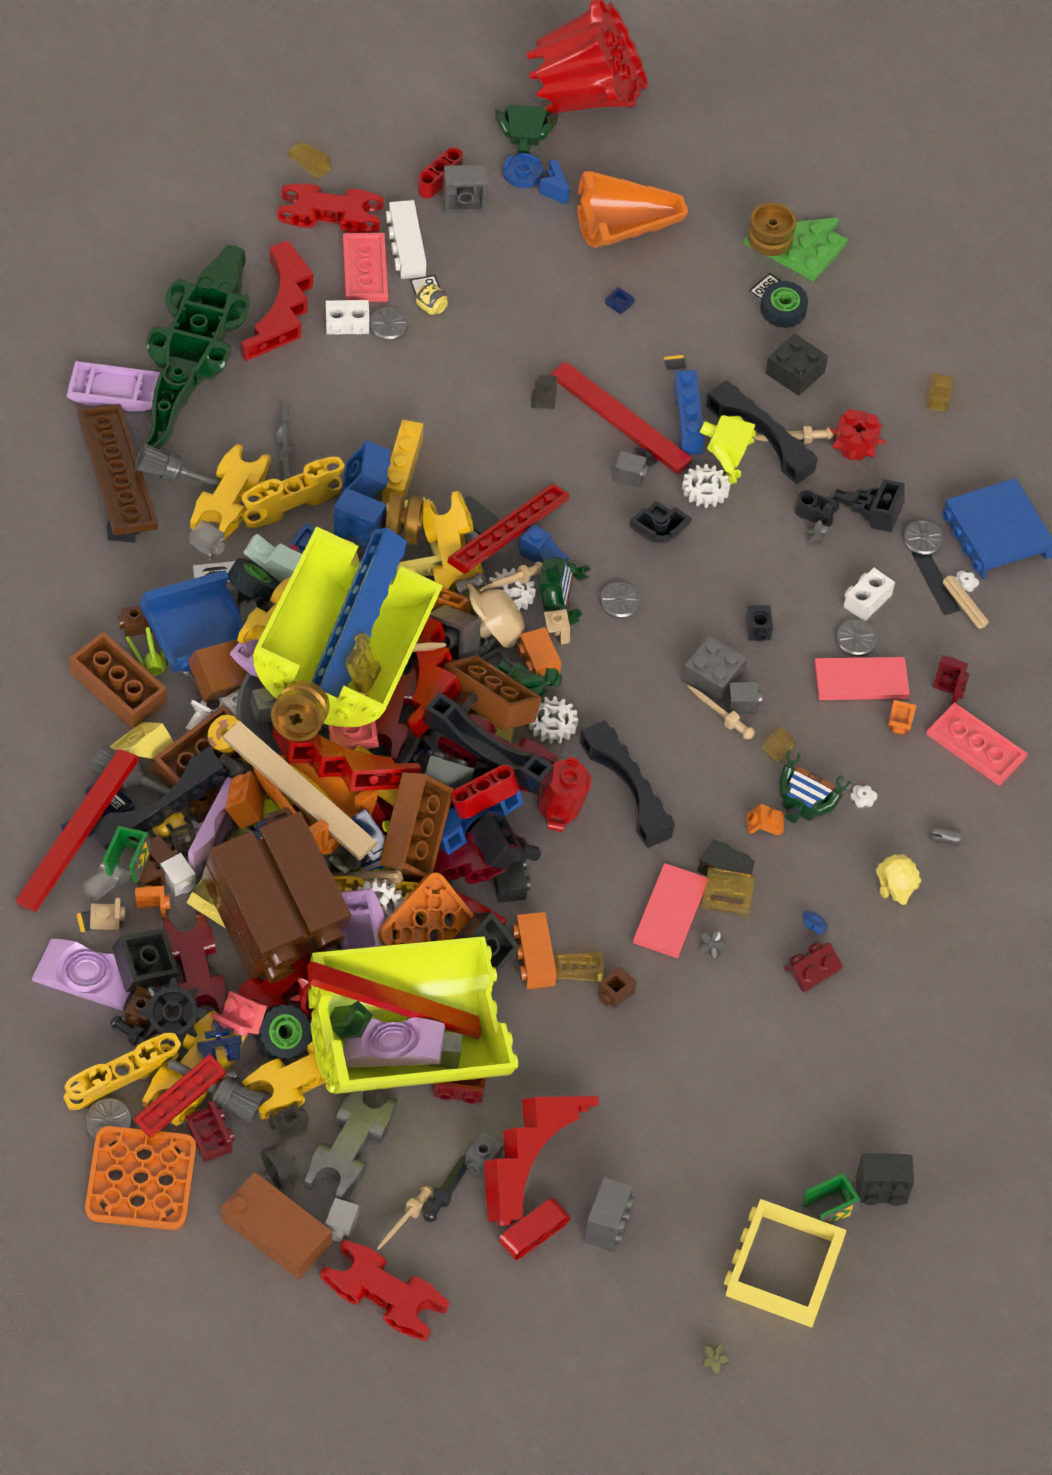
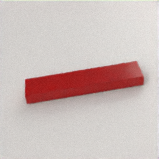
[133,1054,227,1139]

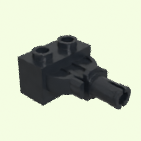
[833,479,905,532]
[471,811,541,870]

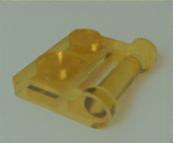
[345,633,381,696]
[701,867,755,918]

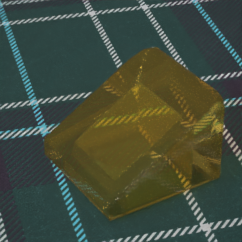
[762,727,796,762]

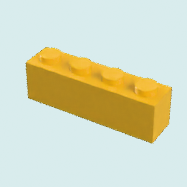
[382,419,424,504]

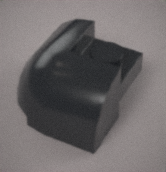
[629,501,692,544]

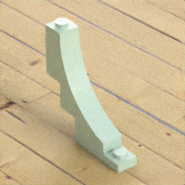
[243,534,302,582]

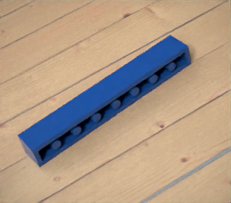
[311,528,408,698]

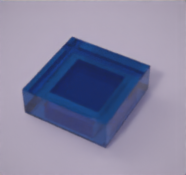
[605,287,635,314]

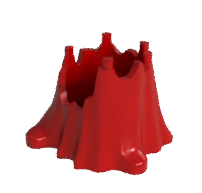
[526,0,648,114]

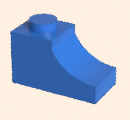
[519,524,569,563]

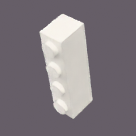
[385,200,426,279]

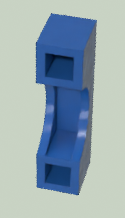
[673,370,705,454]
[439,790,523,855]

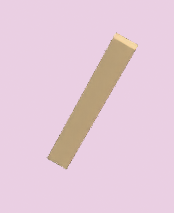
[222,721,377,861]

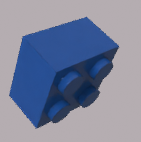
[341,440,391,499]
[334,488,387,548]

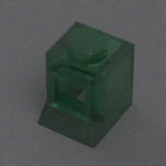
[330,1001,373,1039]

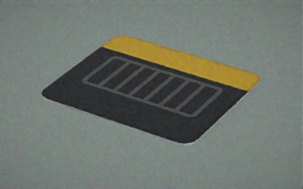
[664,355,686,370]
[77,911,95,932]

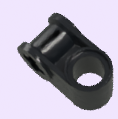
[794,490,839,527]

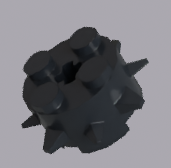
[139,978,207,1046]

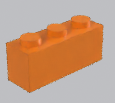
[512,912,557,989]

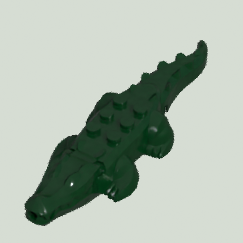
[138,245,250,452]

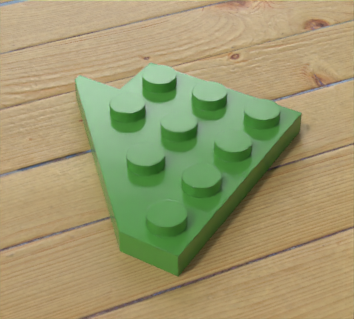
[744,218,848,282]

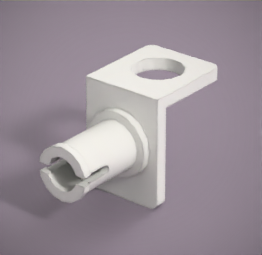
[185,697,224,731]

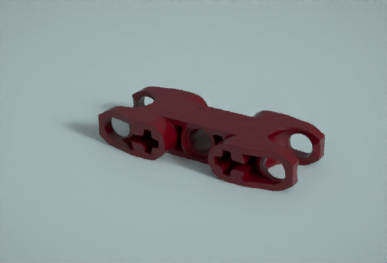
[367,664,419,764]
[437,714,559,793]
[404,832,509,884]
[163,912,227,1014]

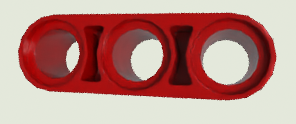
[418,147,463,198]
[451,765,519,819]
[498,1198,571,1261]

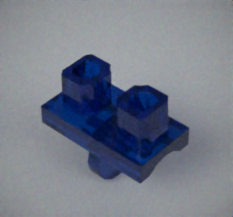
[196,1022,242,1061]

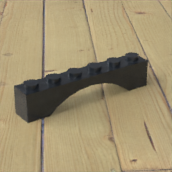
[706,380,818,484]
[424,692,554,797]
[580,720,675,848]
[93,746,230,850]

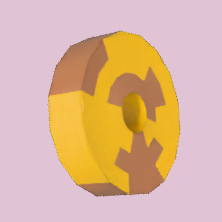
[208,715,241,753]

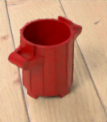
[537,757,592,833]

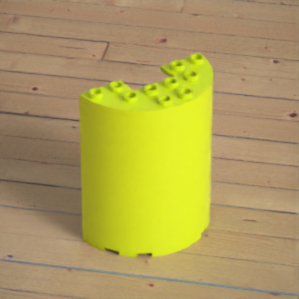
[253,526,443,727]
[308,936,518,1094]

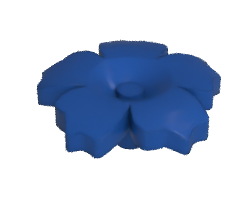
[802,911,828,934]

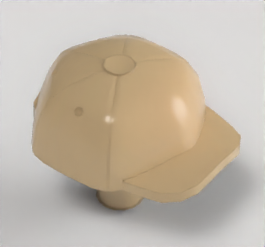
[467,583,525,648]

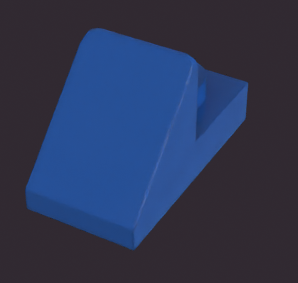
[539,159,570,204]

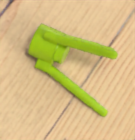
[126,627,167,676]

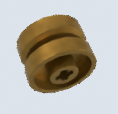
[748,202,797,256]
[386,493,423,546]
[271,680,330,742]

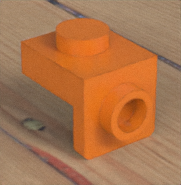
[887,700,916,735]
[746,804,784,836]
[135,885,170,918]

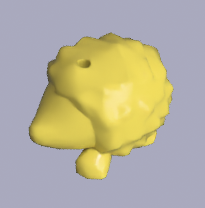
[876,854,922,905]

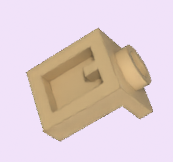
[544,609,570,644]
[90,898,125,930]

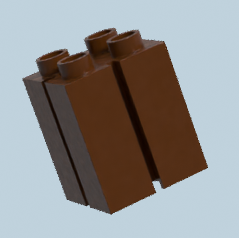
[202,811,351,984]

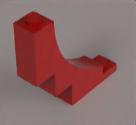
[241,240,313,362]
[407,617,461,738]
[272,726,421,791]
[484,1096,599,1226]

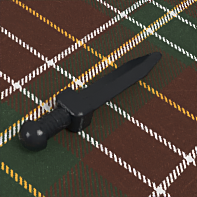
[110,1015,182,1062]
[423,1154,468,1222]

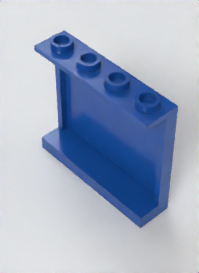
[942,478,1052,579]
[139,570,245,673]

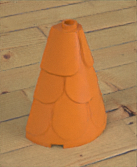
[577,171,688,248]
[254,754,378,854]

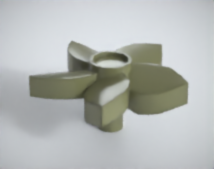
[701,1343,729,1375]

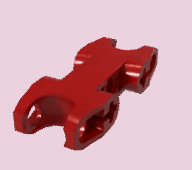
[277,183,384,233]
[237,956,311,1009]
[320,1240,450,1341]

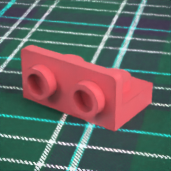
[211,991,267,1036]

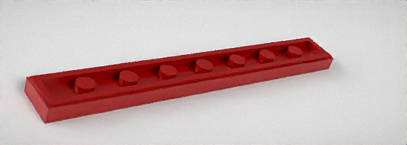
[551,361,693,475]
[447,483,570,574]
[15,749,139,912]
[307,961,482,1040]

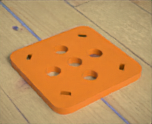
[378,873,473,946]
[85,1126,196,1230]

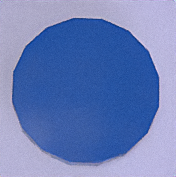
[502,153,544,188]

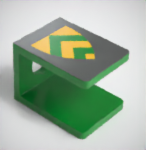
[103,826,152,883]
[802,1173,860,1225]

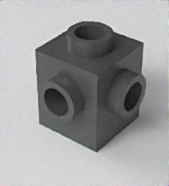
[464,1131,503,1177]

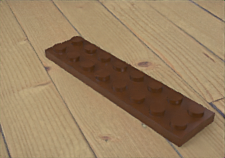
[77,404,158,535]

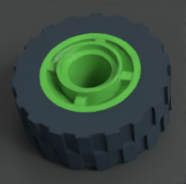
[760,281,808,328]
[227,558,279,602]
[254,1005,312,1059]

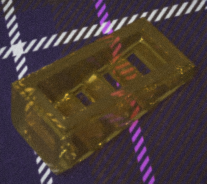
[287,142,332,178]
[926,373,954,412]
[555,952,604,981]

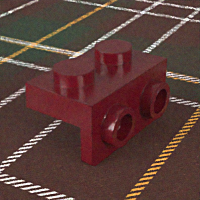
[933,655,970,704]
[783,941,844,992]
[433,1078,486,1104]
[185,1100,235,1162]

